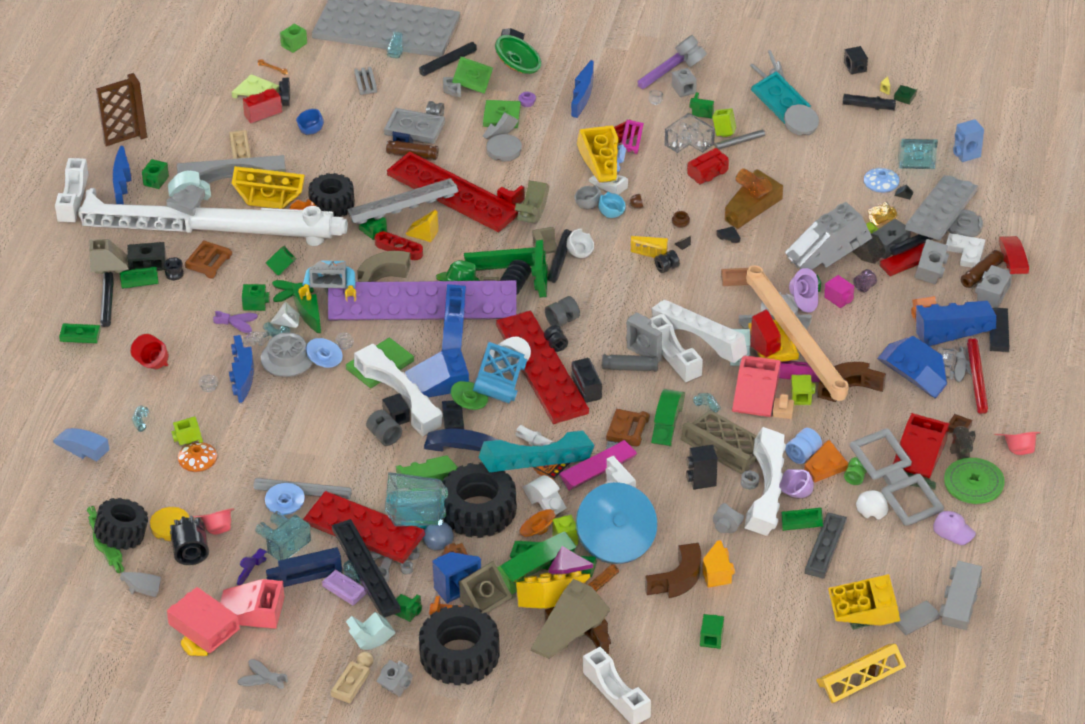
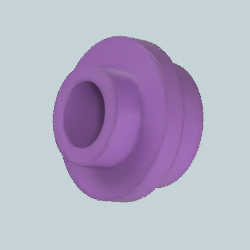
[518,91,536,107]

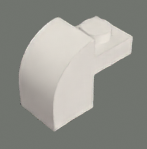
[522,475,567,515]

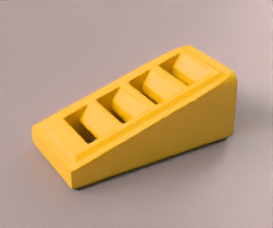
[631,236,668,258]

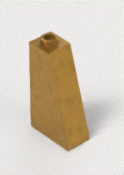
[725,169,783,229]

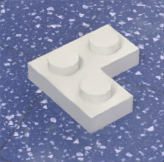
[946,233,985,268]

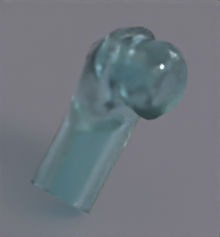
[263,322,290,337]
[693,393,721,413]
[132,405,149,432]

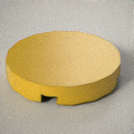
[150,507,189,541]

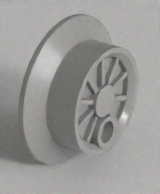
[261,332,313,377]

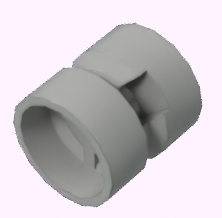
[675,35,707,67]

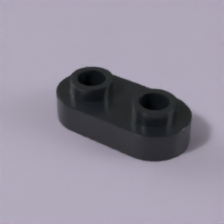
[279,77,290,106]

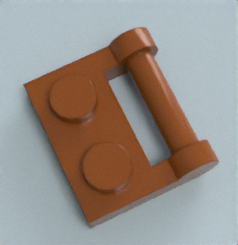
[185,240,233,279]
[606,409,650,447]

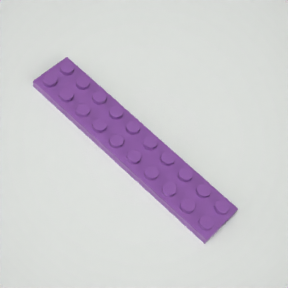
[328,281,517,321]

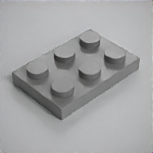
[384,108,445,144]

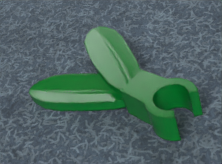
[272,280,314,302]

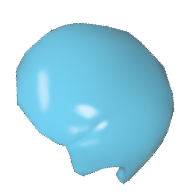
[598,192,626,218]

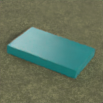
[750,71,811,124]

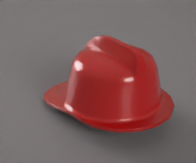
[130,334,169,370]

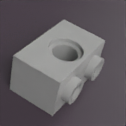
[914,239,949,284]
[975,265,1012,308]

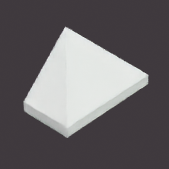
[270,302,300,328]

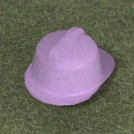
[789,268,818,313]

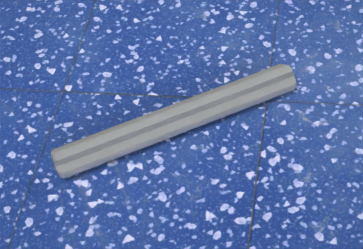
[254,478,352,499]

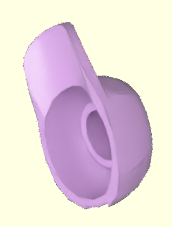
[779,469,814,498]
[933,511,976,545]

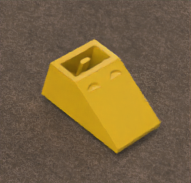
[516,571,590,609]
[828,574,900,626]

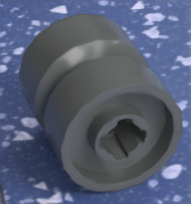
[545,296,580,327]
[366,409,402,446]

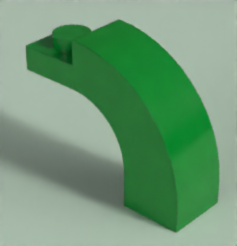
[651,389,685,447]

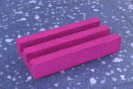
[621,119,644,154]

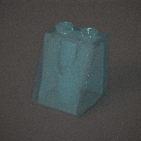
[385,472,448,526]

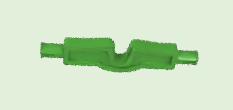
[87,506,124,573]

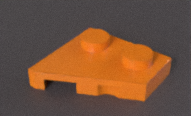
[804,440,849,483]

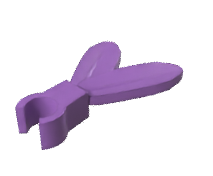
[213,311,258,333]

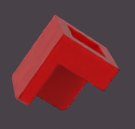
[497,185,525,205]

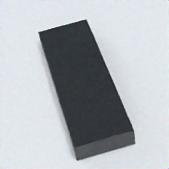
[989,308,1010,352]

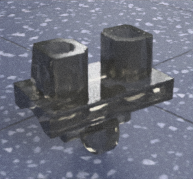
[950,426,976,460]

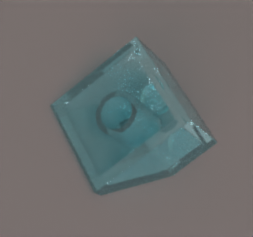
[898,139,938,169]

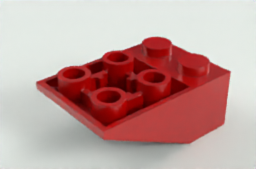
[893,413,950,478]

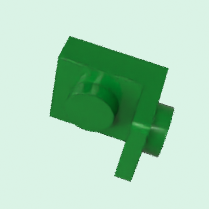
[359,217,387,240]
[394,594,422,622]

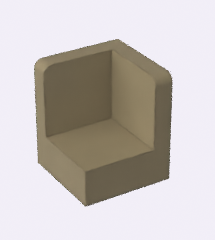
[532,227,558,254]

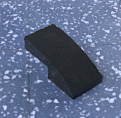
[442,400,464,429]

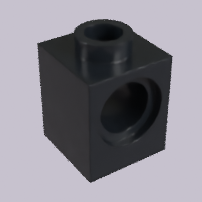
[844,46,868,75]

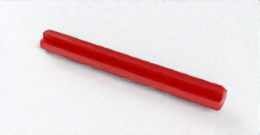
[967,338,988,414]

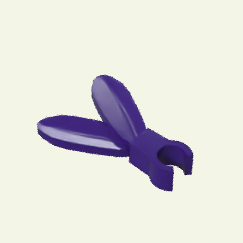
[237,548,268,585]

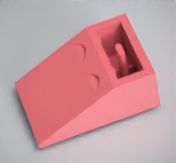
[732,355,781,417]
[220,579,285,629]

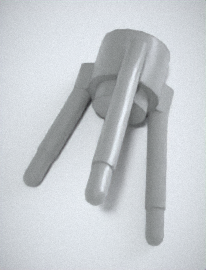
[750,50,786,80]

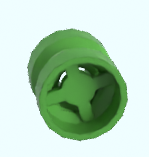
[844,457,867,485]

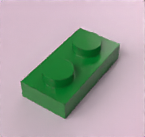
[59,323,101,344]

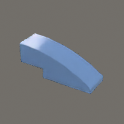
[53,428,110,462]

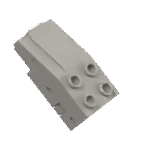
[785,202,872,270]

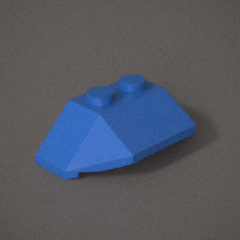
[877,336,947,399]

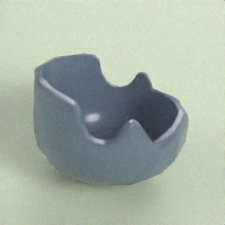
[423,521,454,551]

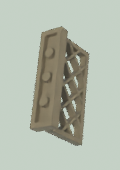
[681,410,758,474]

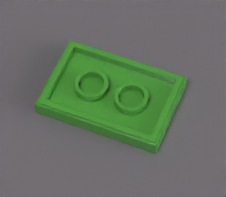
[346,337,414,389]

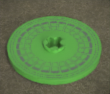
[944,458,1005,504]

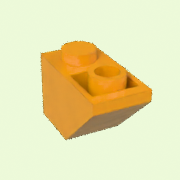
[702,540,735,588]

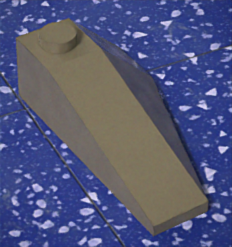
[531,579,610,659]

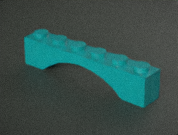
[479,430,595,472]

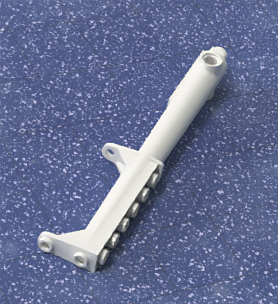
[79,188,348,246]

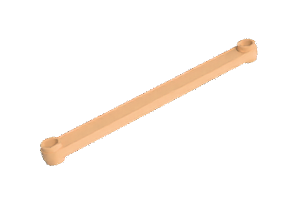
[746,265,849,401]

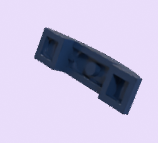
[424,429,499,452]

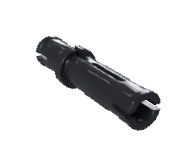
[843,93,896,111]

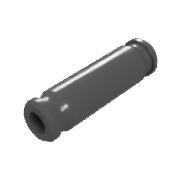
[602,354,658,372]

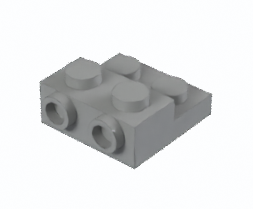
[626,312,662,363]

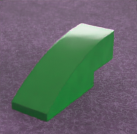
[292,283,321,333]

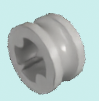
[741,471,759,490]

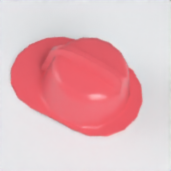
[994,432,1041,455]
[189,508,234,535]

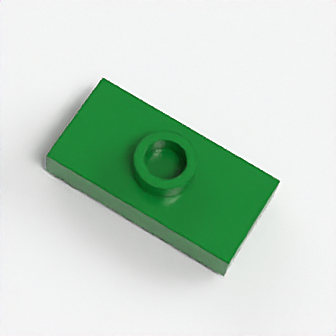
[120,267,159,289]
[781,507,823,531]

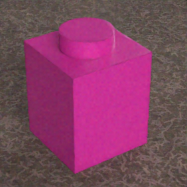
[824,275,854,308]

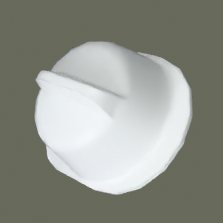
[488,337,531,373]

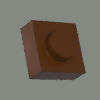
[948,414,973,438]

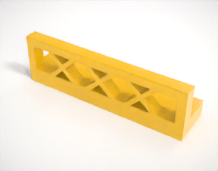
[816,643,906,703]

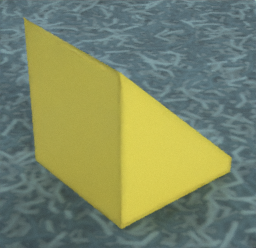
[880,76,890,95]

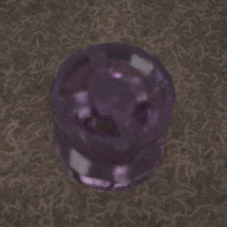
[853,269,877,293]

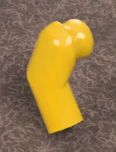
[181,636,209,656]

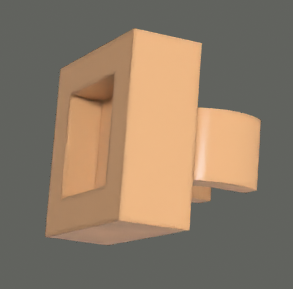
[772,394,794,419]

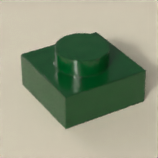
[894,85,917,105]

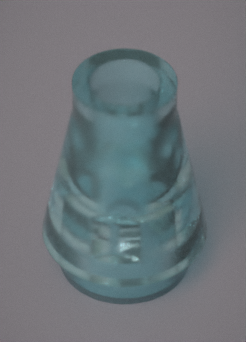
[386,32,403,58]

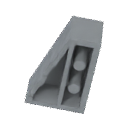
[939,561,982,630]

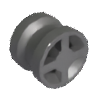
[426,101,445,116]

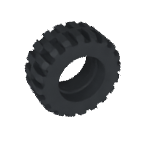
[439,462,517,538]
[419,605,500,686]

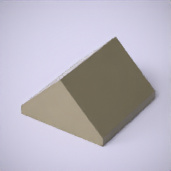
[459,561,512,613]

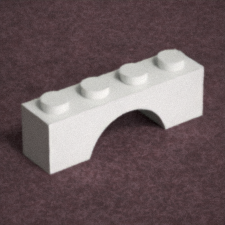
[55,158,89,222]
[650,313,703,382]
[583,647,651,724]

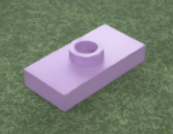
[322,570,367,605]

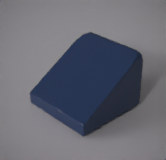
[392,131,413,143]

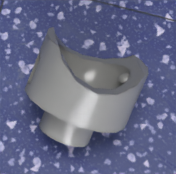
[713,503,744,534]

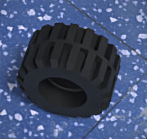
[308,173,355,217]
[94,498,148,550]

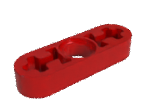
[375,231,423,261]

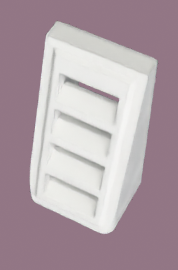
[589,175,628,195]

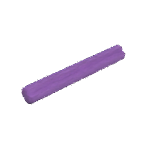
[637,52,684,89]

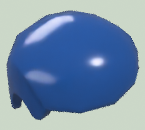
[296,109,324,135]

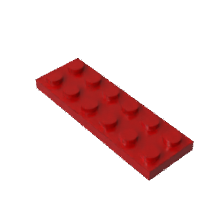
[303,491,425,564]

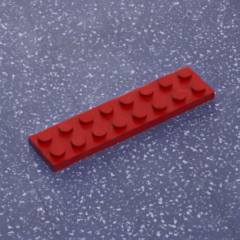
[387,152,518,233]
[496,310,589,424]

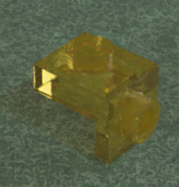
[867,201,898,226]

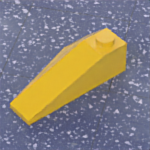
[577,125,618,183]

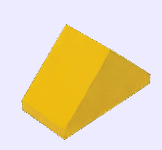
[405,210,438,242]

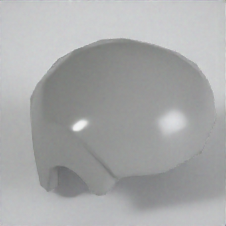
[574,185,601,210]

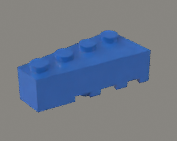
[916,301,996,346]

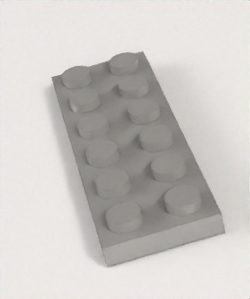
[905,175,978,240]
[347,178,458,224]

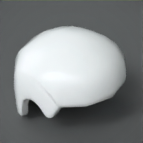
[567,229,594,258]
[856,490,889,520]

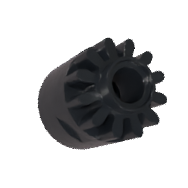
[170,516,209,565]

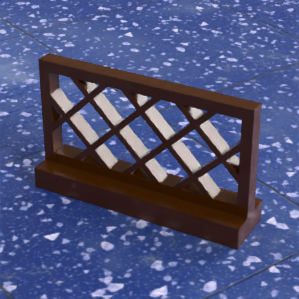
[96,73,148,146]

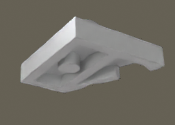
[166,185,205,216]

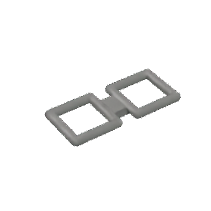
[850,428,944,526]

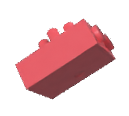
[167,587,240,654]

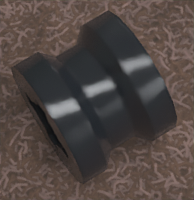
[164,257,184,281]

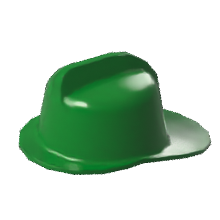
[436,260,480,281]

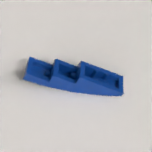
[571,60,594,118]
[113,146,132,205]

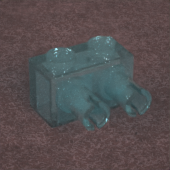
[255,511,311,561]

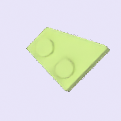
[232,74,279,98]

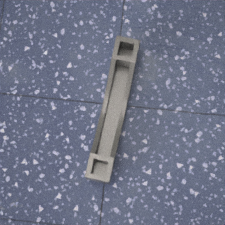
[177,155,286,183]

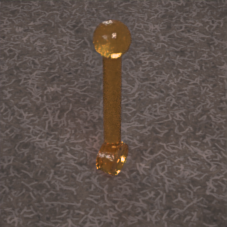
[258,59,288,75]

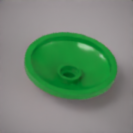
[495,35,541,74]

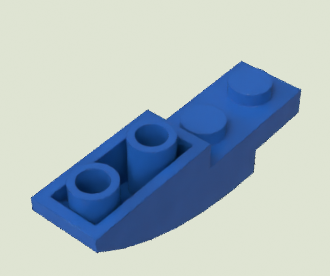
[442,284,466,351]
[229,335,254,403]

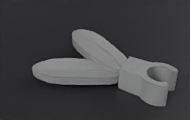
[951,346,972,382]
[238,659,288,689]

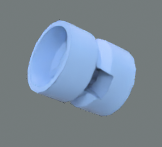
[785,428,822,464]

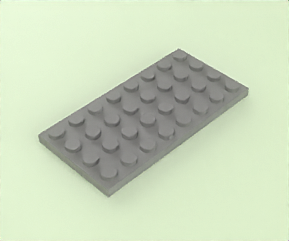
[312,0,460,57]

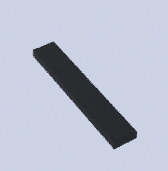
[332,519,401,618]

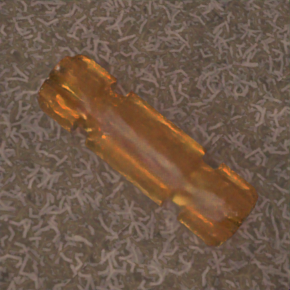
[588,564,619,592]

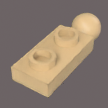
[331,651,374,703]

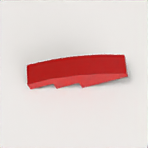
[999,236,1029,274]

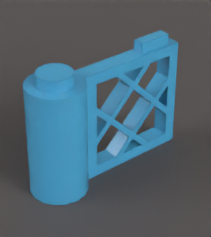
[472,342,527,403]

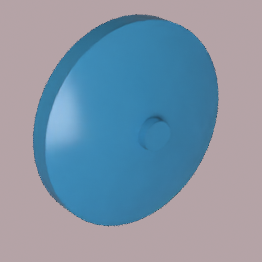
[576,482,657,564]

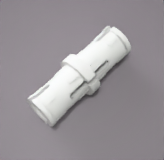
[515,425,554,446]

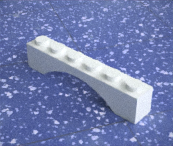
[651,300,747,363]
[354,344,443,437]
[745,427,786,536]

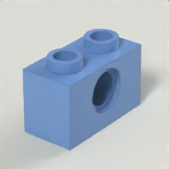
[953,119,984,162]

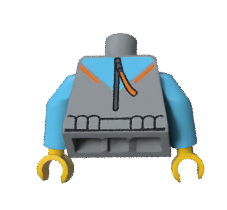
[298,260,357,302]

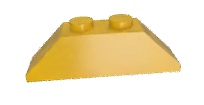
[232,166,305,209]

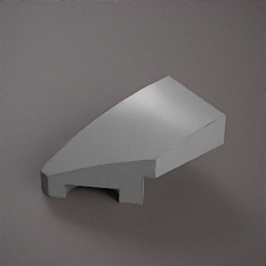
[443,77,461,97]
[483,112,519,139]
[120,572,161,597]

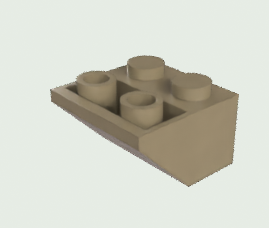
[89,239,128,274]

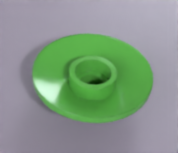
[451,381,488,410]

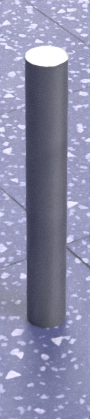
[714,129,765,149]

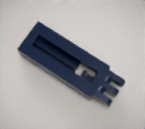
[266,547,342,587]

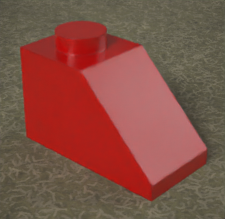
[751,309,781,358]

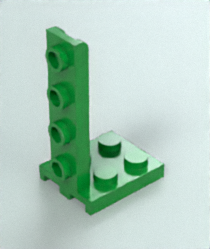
[464,240,548,298]

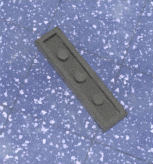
[805,512,847,579]

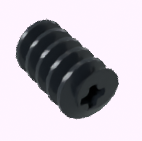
[500,260,532,295]

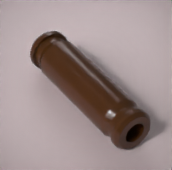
[386,140,439,160]
[961,250,1004,288]

